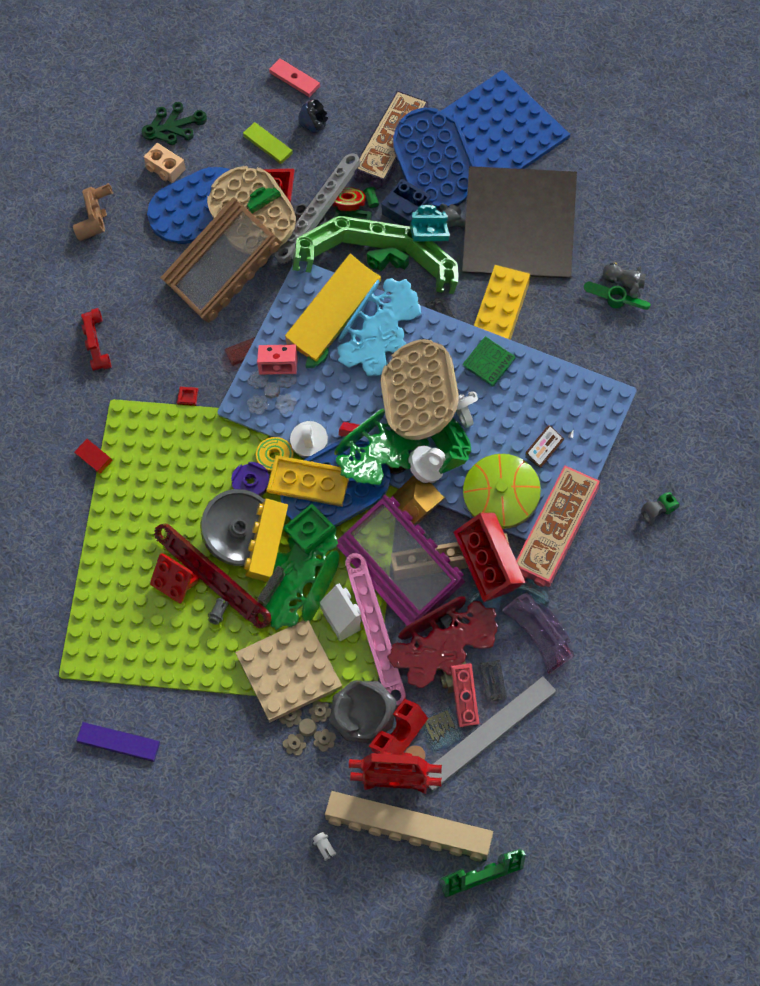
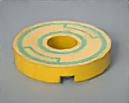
[256,437,294,473]

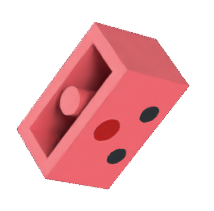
[257,344,298,375]

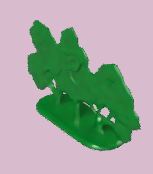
[334,409,429,485]
[258,531,340,630]

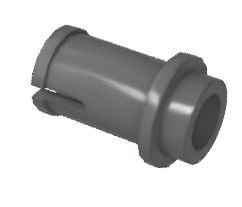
[208,598,228,625]

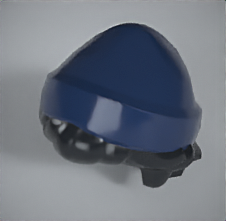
[298,99,328,133]

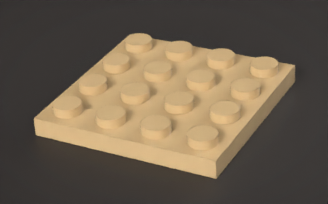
[235,621,342,723]

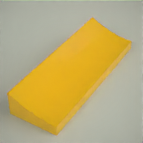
[285,253,381,362]

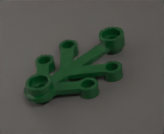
[141,102,207,145]

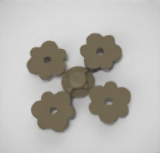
[279,701,336,756]

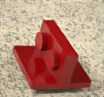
[150,553,200,604]

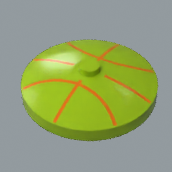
[463,454,541,529]

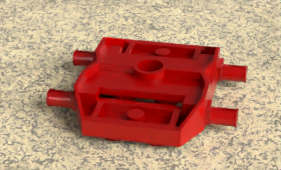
[349,751,442,794]

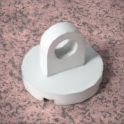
[456,391,478,428]
[290,421,328,458]
[409,446,446,483]

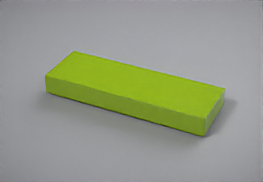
[243,122,293,164]

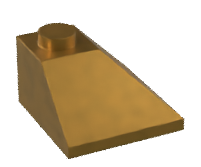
[391,475,445,525]

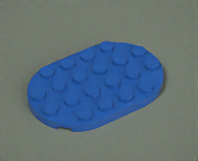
[393,108,475,208]
[147,167,230,244]
[280,439,391,527]

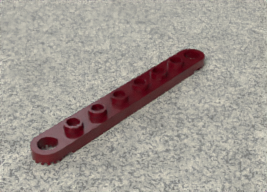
[154,523,271,629]

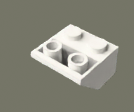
[320,583,362,641]

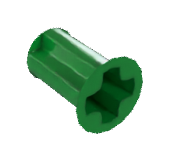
[363,187,379,208]

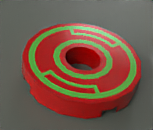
[332,187,365,211]

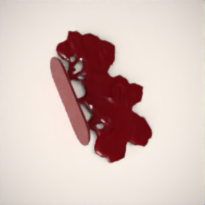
[387,596,498,688]

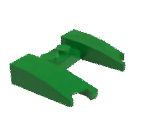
[439,849,526,898]

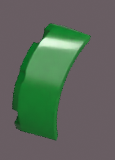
[430,417,471,474]

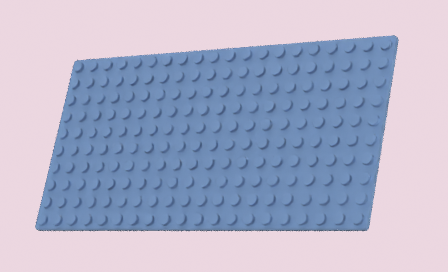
[218,261,636,540]

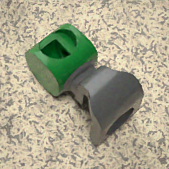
[641,492,680,526]

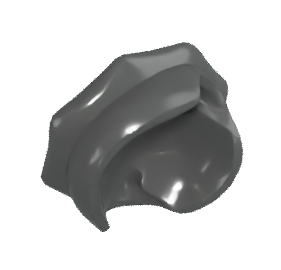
[329,680,396,743]

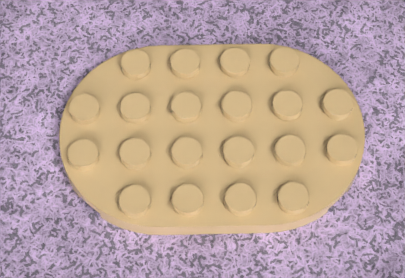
[207,166,296,254]
[381,339,459,440]

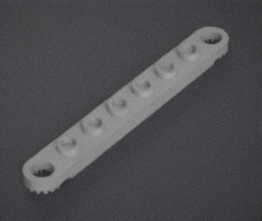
[275,153,361,264]

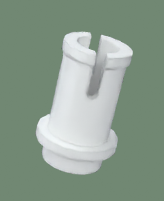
[313,832,336,861]

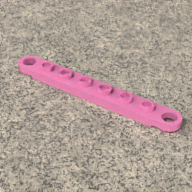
[345,553,406,706]

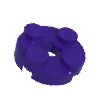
[231,462,270,496]

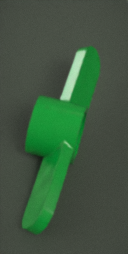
[584,281,651,310]

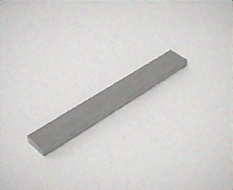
[427,677,556,792]

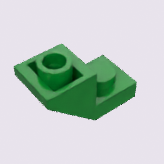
[367,247,409,271]

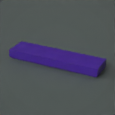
[76,722,160,762]

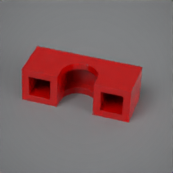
[369,699,429,755]

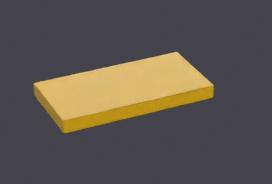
[267,455,349,507]

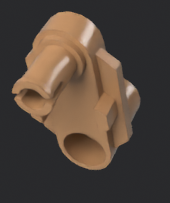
[73,183,113,241]

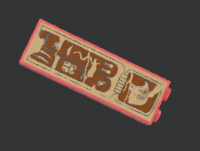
[516,465,600,587]

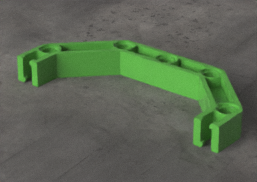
[292,216,458,294]

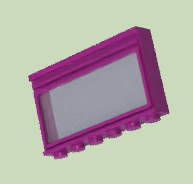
[337,495,465,626]

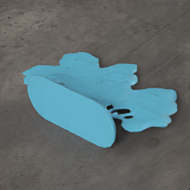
[337,278,421,376]

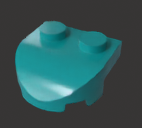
[410,205,450,241]

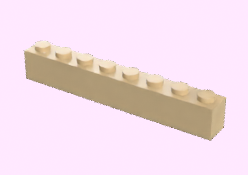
[325,791,493,861]

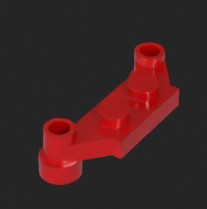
[81,308,112,371]

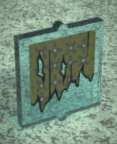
[422,707,464,751]

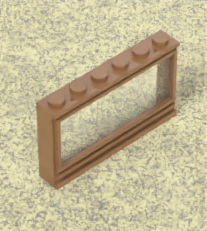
[160,197,283,323]

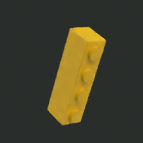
[244,498,288,582]

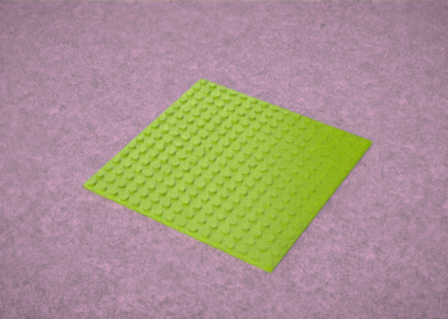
[59,399,398,703]

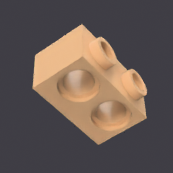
[144,143,186,183]

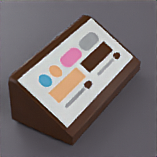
[525,425,564,468]

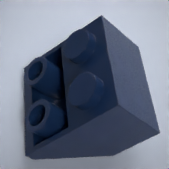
[381,179,431,227]

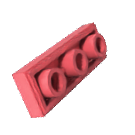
[269,58,320,98]
[451,663,479,727]

